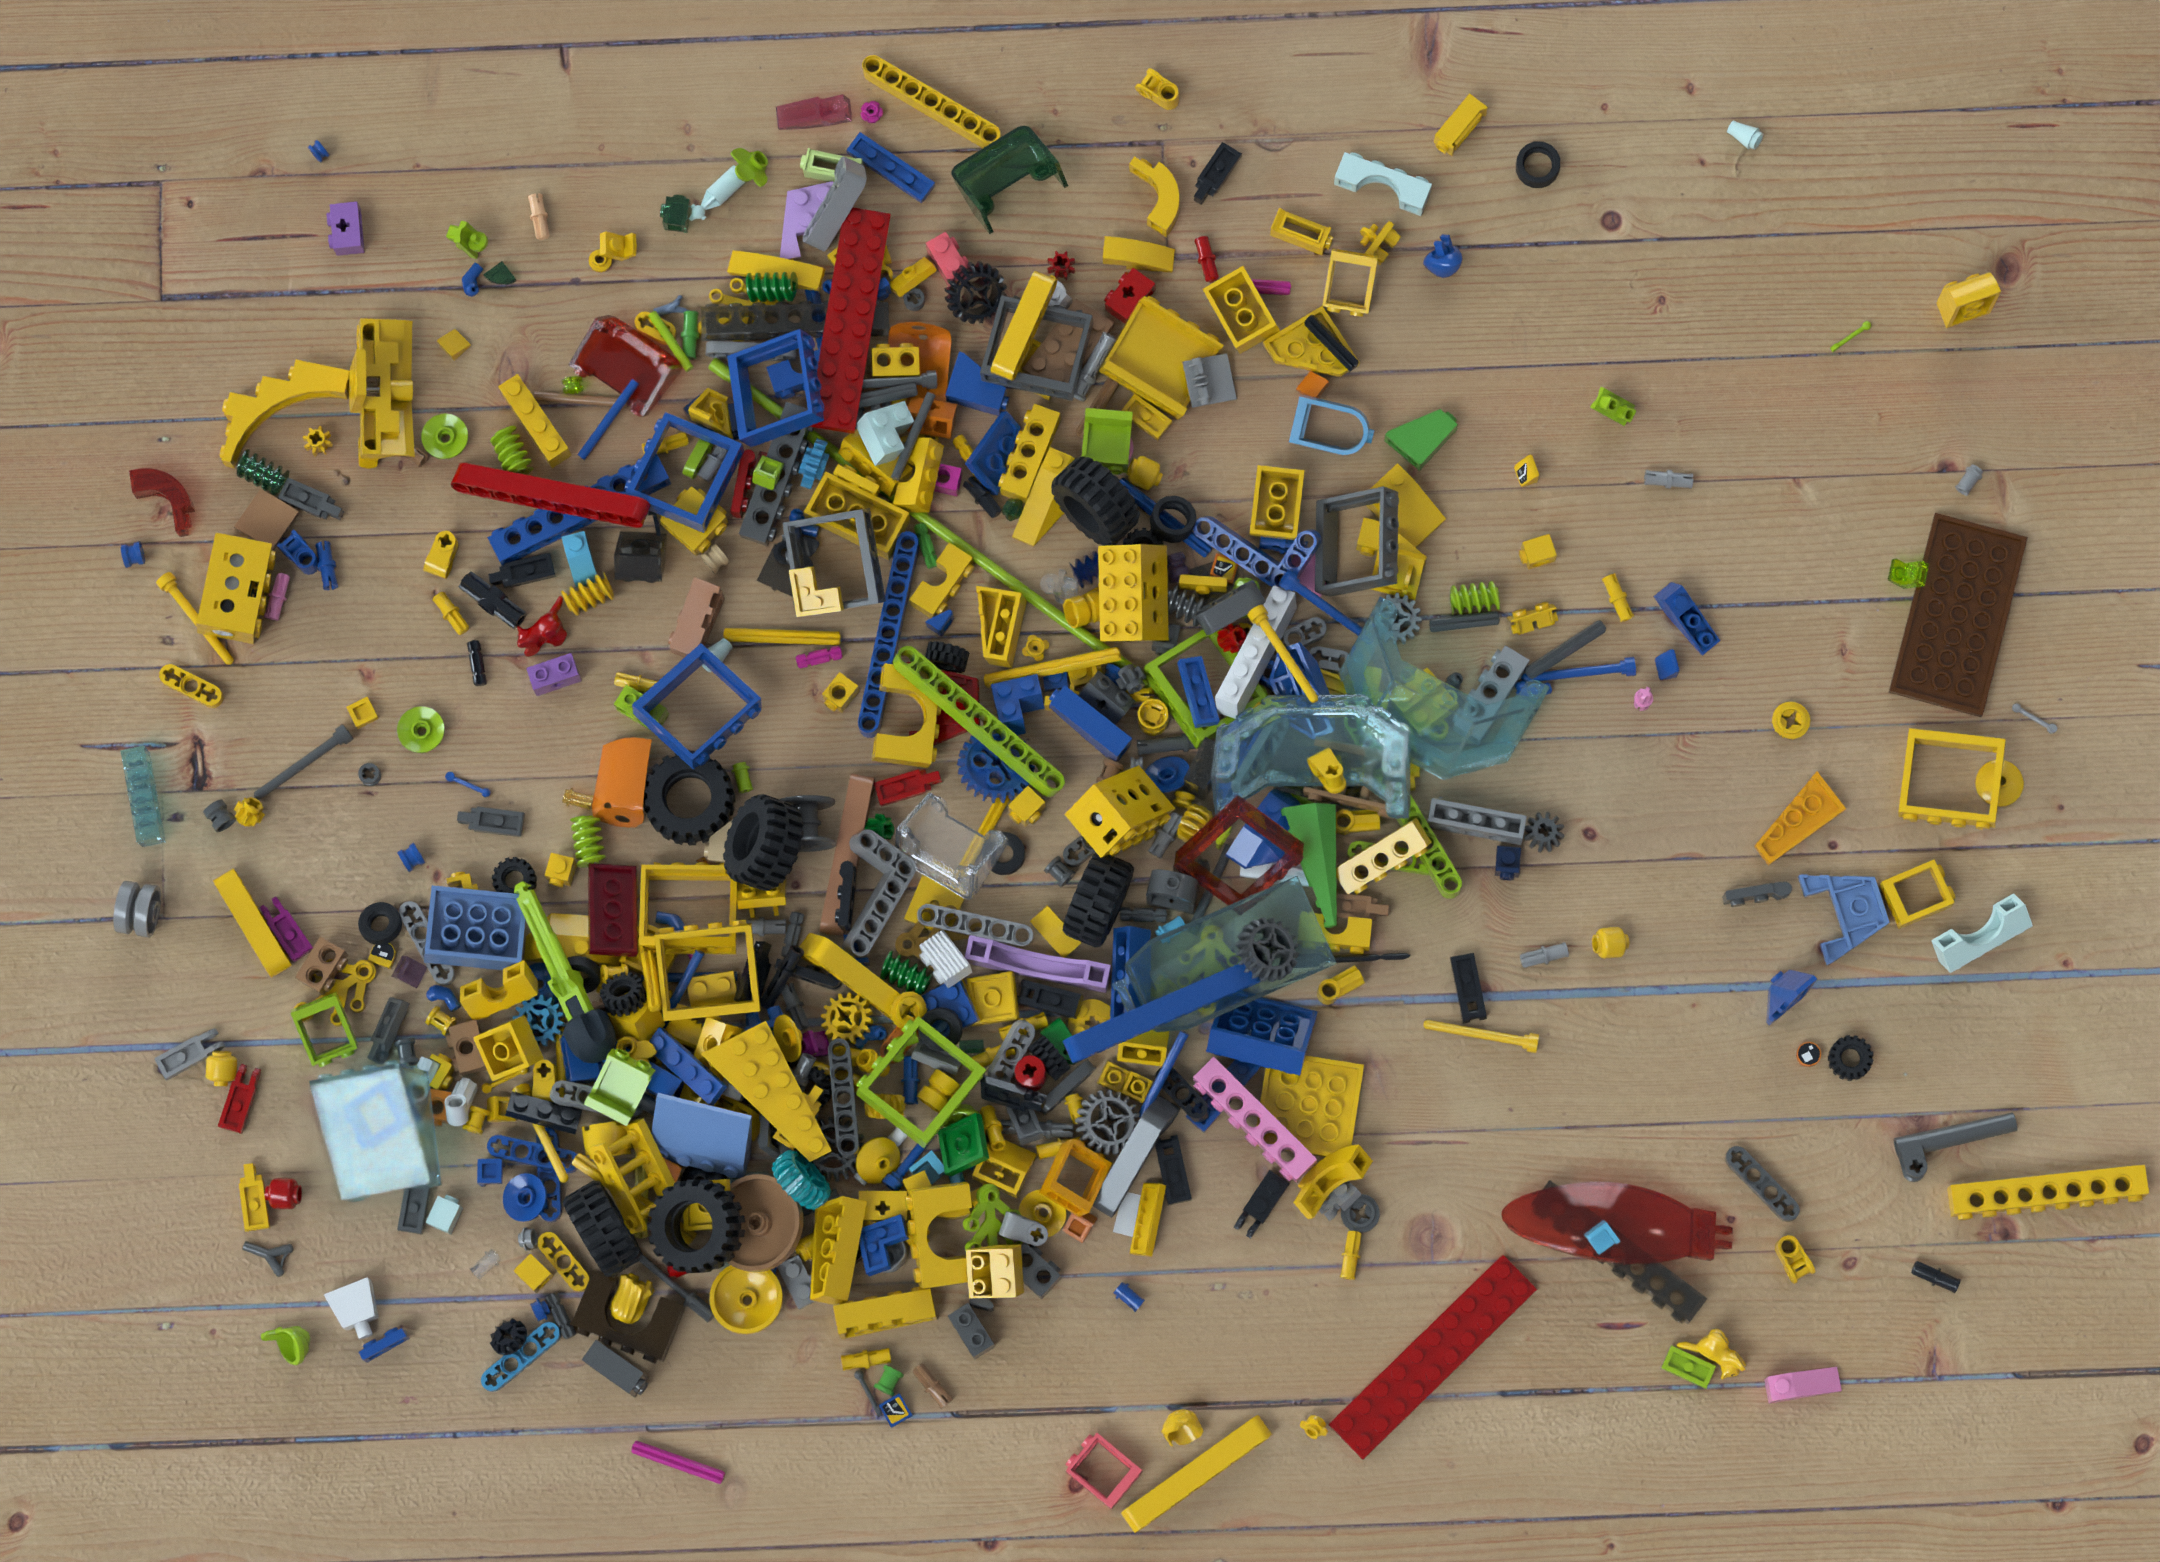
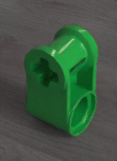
[1040,1018,1078,1065]

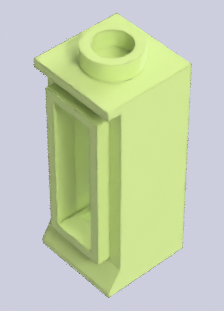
[800,148,864,182]

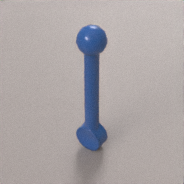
[445,772,491,797]

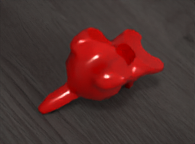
[517,596,567,657]

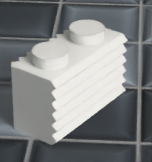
[919,930,972,988]

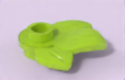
[730,148,768,187]

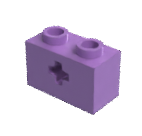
[326,201,365,256]
[526,653,582,696]

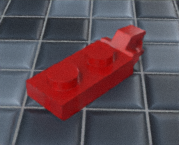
[874,769,942,807]

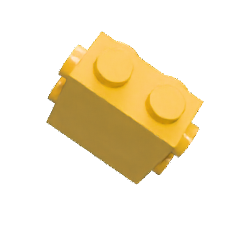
[660,486,728,556]

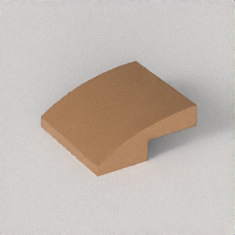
[234,489,299,551]

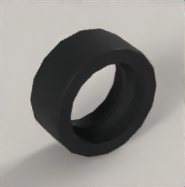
[1516,141,1560,188]
[1150,496,1197,543]

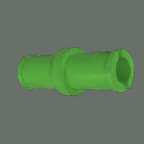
[681,311,699,360]

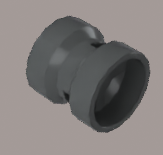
[203,799,236,832]

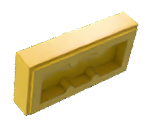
[889,257,937,297]
[1179,574,1227,594]

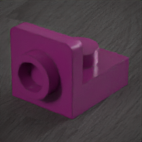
[801,1030,829,1058]

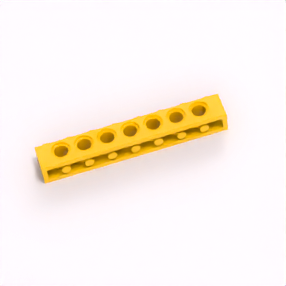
[1947,1164,2149,1220]

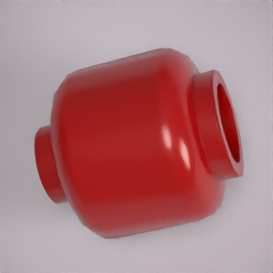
[264,1178,302,1210]

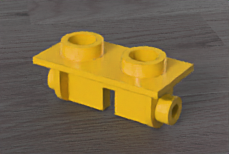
[1507,602,1559,635]

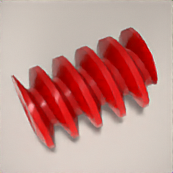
[1014,1055,1046,1092]

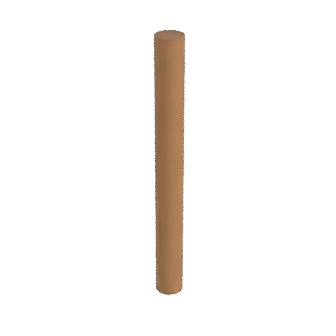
[534,391,628,408]

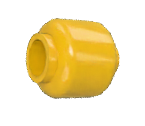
[1126,456,1163,490]
[1592,927,1630,959]
[206,1051,237,1086]

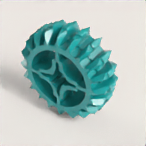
[772,1150,831,1210]

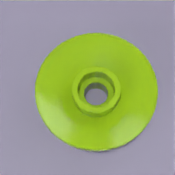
[421,413,468,459]
[397,706,445,753]

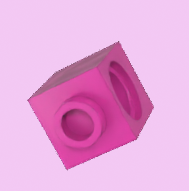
[934,464,963,497]

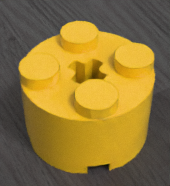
[581,1121,634,1160]

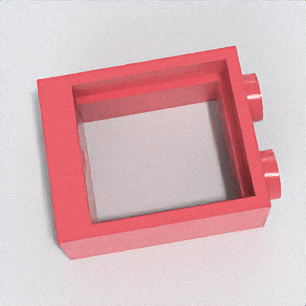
[1065,1433,1143,1510]

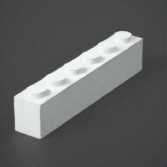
[1215,586,1297,720]

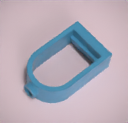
[1289,394,1375,455]

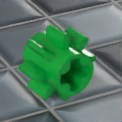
[865,814,894,840]

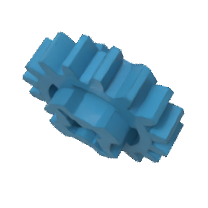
[798,438,829,489]
[513,995,566,1047]

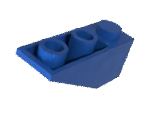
[1653,582,1720,656]

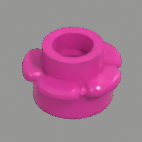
[860,101,883,123]

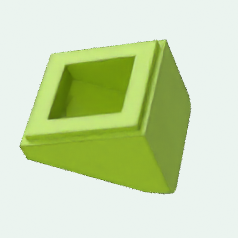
[752,455,784,490]

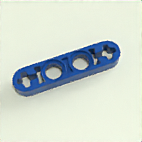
[536,1127,562,1223]
[487,1135,578,1173]

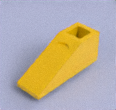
[1356,518,1427,567]

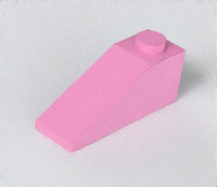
[1764,1367,1842,1404]

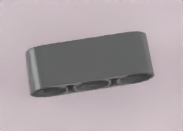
[1194,580,1266,635]

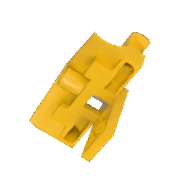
[349,318,415,469]

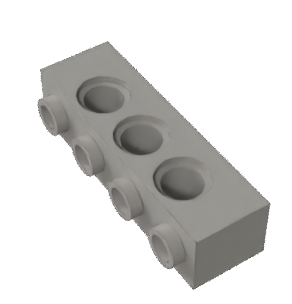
[1453,645,1530,743]
[1427,798,1527,845]

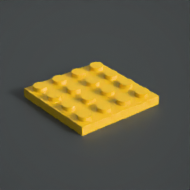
[1256,1055,1364,1157]

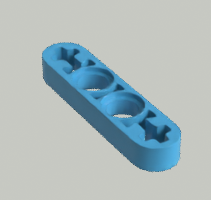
[481,1322,561,1392]

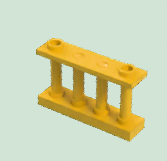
[589,1118,675,1234]

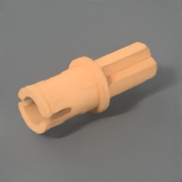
[528,193,549,240]

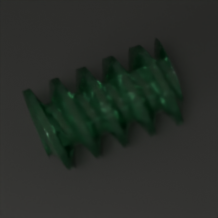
[236,449,289,495]

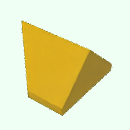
[688,388,733,439]

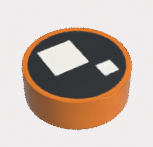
[1796,1042,1821,1067]

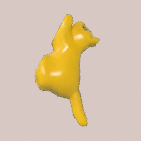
[1677,1329,1746,1380]

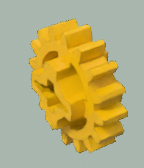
[821,992,874,1045]

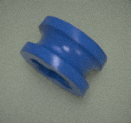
[308,140,330,163]

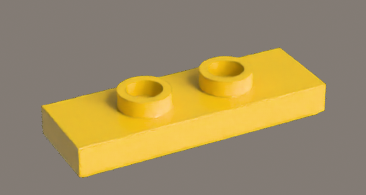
[1129,1182,1166,1257]

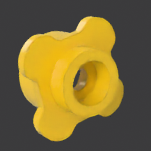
[1022,635,1049,662]
[1300,1415,1328,1439]

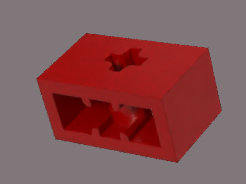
[1104,268,1156,324]

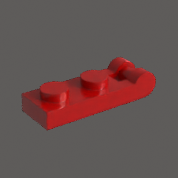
[730,449,756,519]

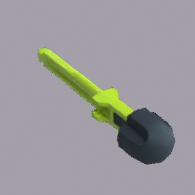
[514,881,616,1063]

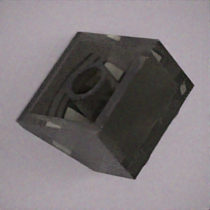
[614,531,667,583]

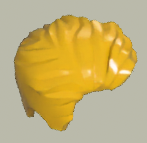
[1161,1409,1203,1446]

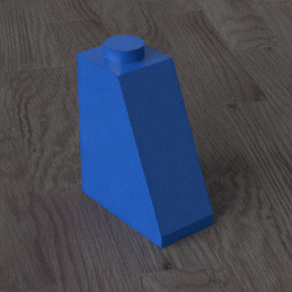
[945,351,1010,416]

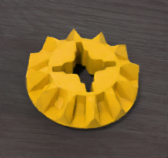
[1771,702,1810,740]
[889,992,927,1029]

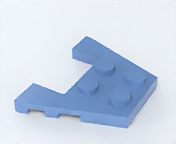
[1798,874,1890,966]

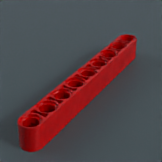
[451,463,651,528]

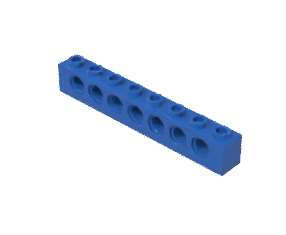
[487,454,671,566]

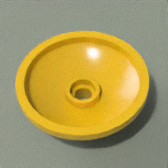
[709,1265,783,1334]

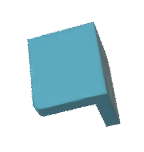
[909,1150,945,1185]
[1584,1220,1621,1255]

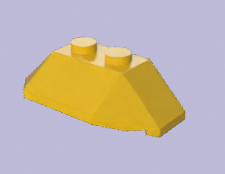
[524,913,621,967]

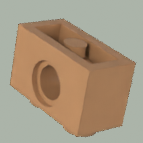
[446,1020,487,1077]

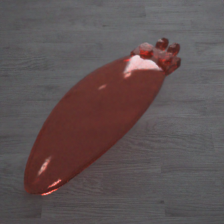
[1501,1182,1733,1264]

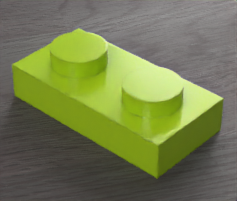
[1661,1345,1716,1389]

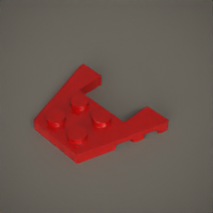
[906,662,980,746]

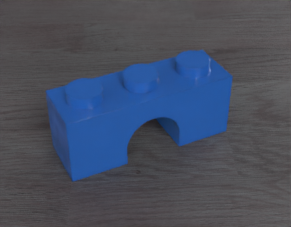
[766,349,820,399]

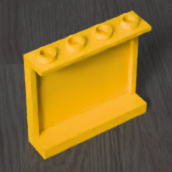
[1098,296,1224,420]

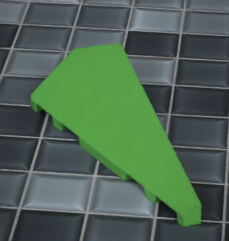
[1281,803,1337,928]

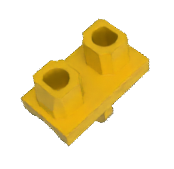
[1360,221,1401,265]

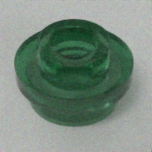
[1002,498,1023,521]

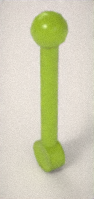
[1830,321,1871,352]

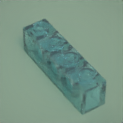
[120,745,166,847]

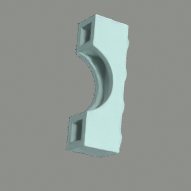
[1334,152,1432,216]
[1931,893,2033,973]

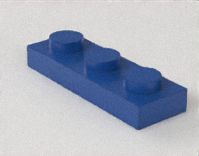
[1177,656,1220,728]

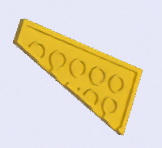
[701,1021,832,1162]

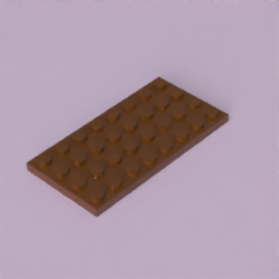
[1888,513,2028,717]

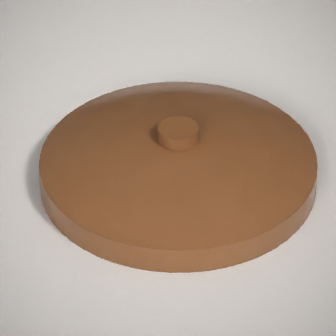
[711,1174,803,1272]

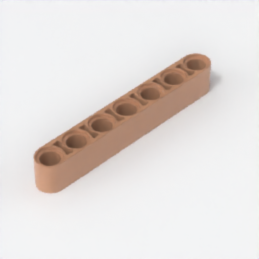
[820,773,875,937]

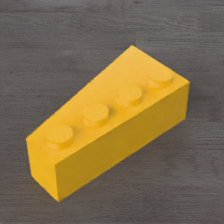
[810,1196,867,1305]
[833,1286,937,1339]

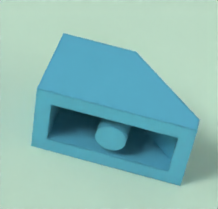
[562,531,597,588]

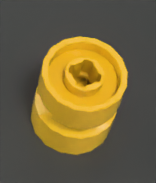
[1063,591,1100,628]
[1138,699,1169,736]
[916,1069,961,1113]

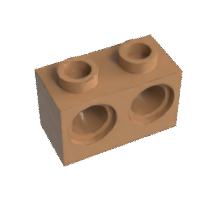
[295,936,348,995]

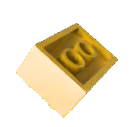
[1366,463,1446,548]

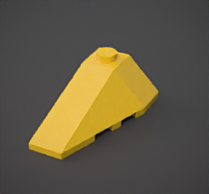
[1012,447,1075,547]

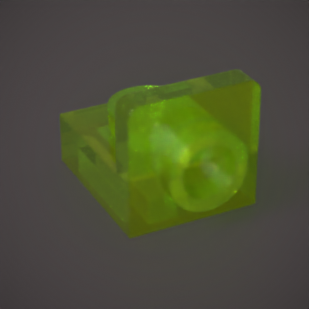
[1888,559,1929,589]

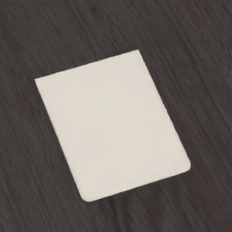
[1113,1192,1141,1237]

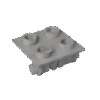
[1182,353,1237,408]

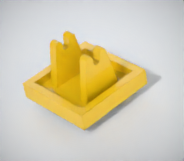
[1371,548,1426,600]
[737,879,787,918]

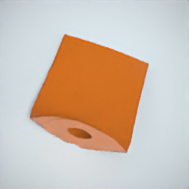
[886,322,952,407]
[592,737,652,828]

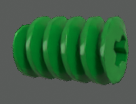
[746,272,798,302]
[880,950,934,996]

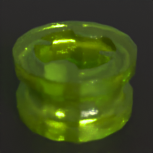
[562,376,584,394]

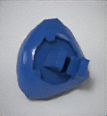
[1423,234,1463,278]

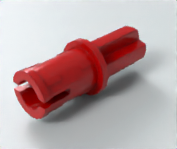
[1194,236,1219,283]

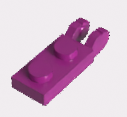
[259,896,313,963]

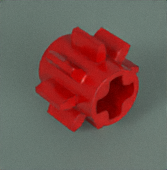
[1047,251,1075,280]
[1217,623,1246,654]

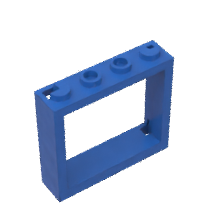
[727,329,824,447]
[624,412,744,533]
[632,643,762,770]

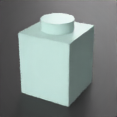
[426,1195,463,1235]

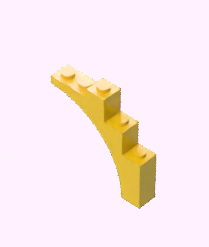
[220,359,350,468]

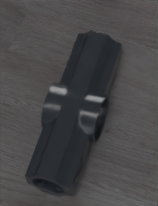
[458,571,527,630]

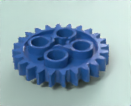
[957,733,1035,803]

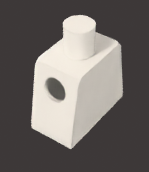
[324,1277,378,1340]

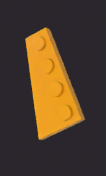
[1754,771,1846,866]

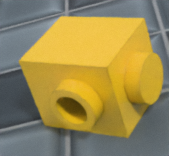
[1008,786,1046,827]
[545,853,577,887]

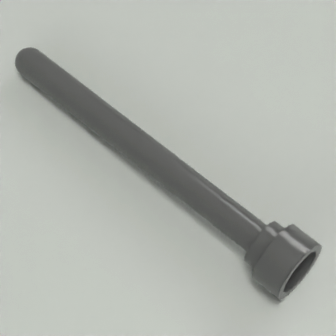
[862,370,937,389]
[254,724,354,800]

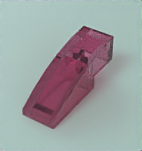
[776,94,852,130]

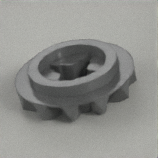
[1341,1194,1380,1233]

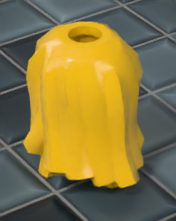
[610,1273,655,1324]

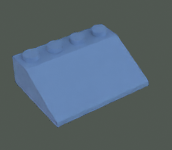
[424,885,525,970]
[651,1093,752,1178]

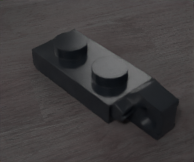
[1194,142,1242,205]
[488,553,556,588]
[734,941,772,1002]
[980,1075,1047,1112]

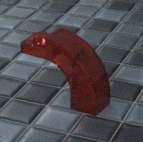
[129,468,195,537]

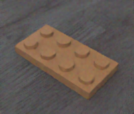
[1022,299,1114,383]

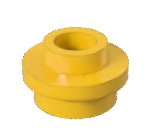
[588,249,612,272]

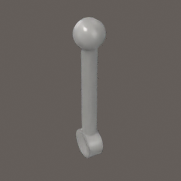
[2012,703,2057,734]

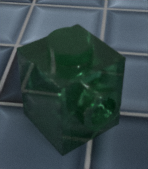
[660,195,691,233]

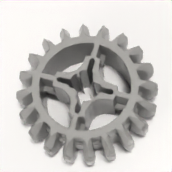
[1075,1090,1140,1155]

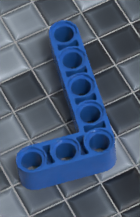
[1193,516,1321,588]

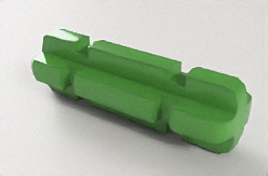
[914,523,938,569]

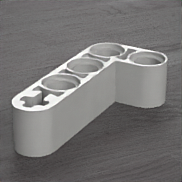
[803,156,867,251]

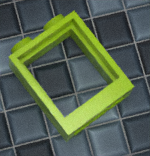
[290,992,358,1067]

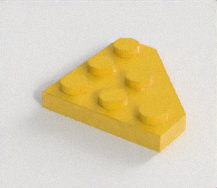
[1263,306,1360,377]

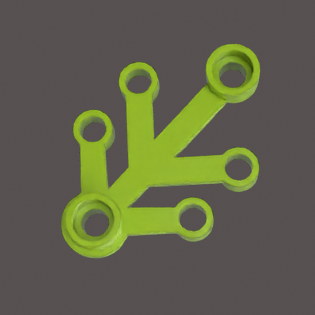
[963,1184,1023,1252]

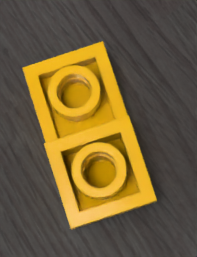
[1030,905,1081,958]
[1097,1061,1153,1103]

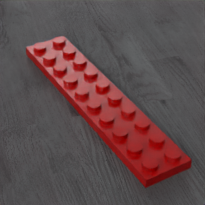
[808,207,891,434]
[1328,1255,1537,1460]

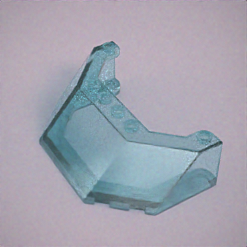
[1338,597,1550,780]
[1211,694,1410,819]

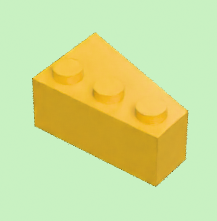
[976,586,1027,668]

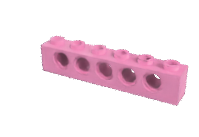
[1193,1057,1317,1183]

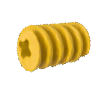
[561,571,614,616]

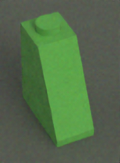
[1384,409,1458,471]

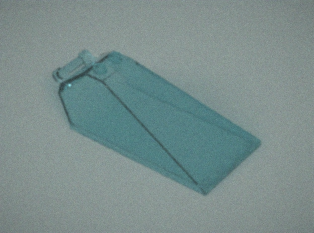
[1112,876,1337,1032]

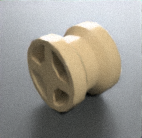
[700,544,730,574]

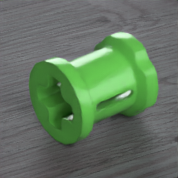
[874,1365,904,1397]

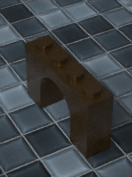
[571,1270,685,1364]

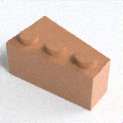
[668,577,725,658]

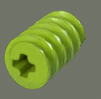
[490,426,534,475]
[1450,581,1500,615]
[570,816,606,868]

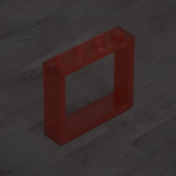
[1174,795,1304,914]

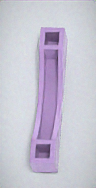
[965,935,1111,993]

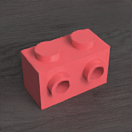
[926,232,969,287]

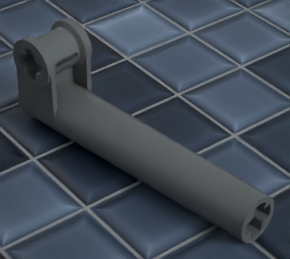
[1894,1112,2018,1182]

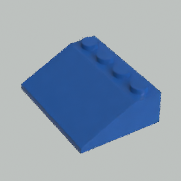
[1206,992,1318,1076]

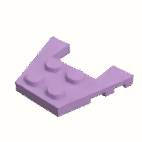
[780,181,834,261]

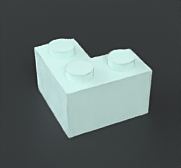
[856,401,914,466]

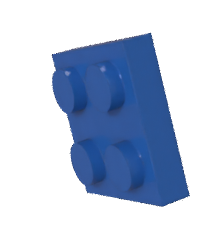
[921,980,980,1038]

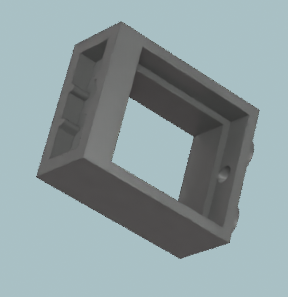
[582,1340,649,1398]

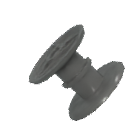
[779,795,837,852]

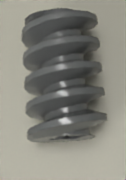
[1168,585,1211,630]

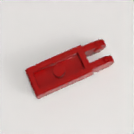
[218,1064,261,1134]

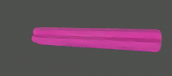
[631,1441,725,1484]

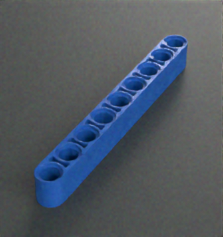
[858,531,919,738]
[1062,964,1260,1063]

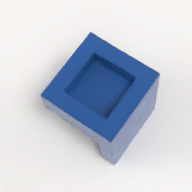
[477,1159,505,1187]

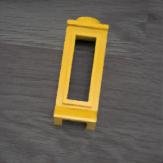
[1434,93,1488,156]
[1270,208,1334,255]

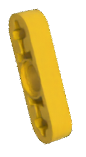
[159,664,224,708]
[538,1232,590,1292]

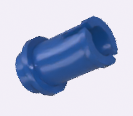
[1113,1282,1145,1312]

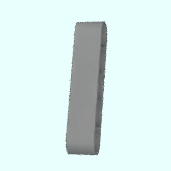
[917,904,1033,946]

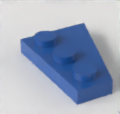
[965,411,1021,495]

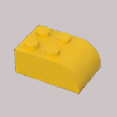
[1202,266,1280,354]
[1936,272,2001,328]
[1249,465,1305,540]

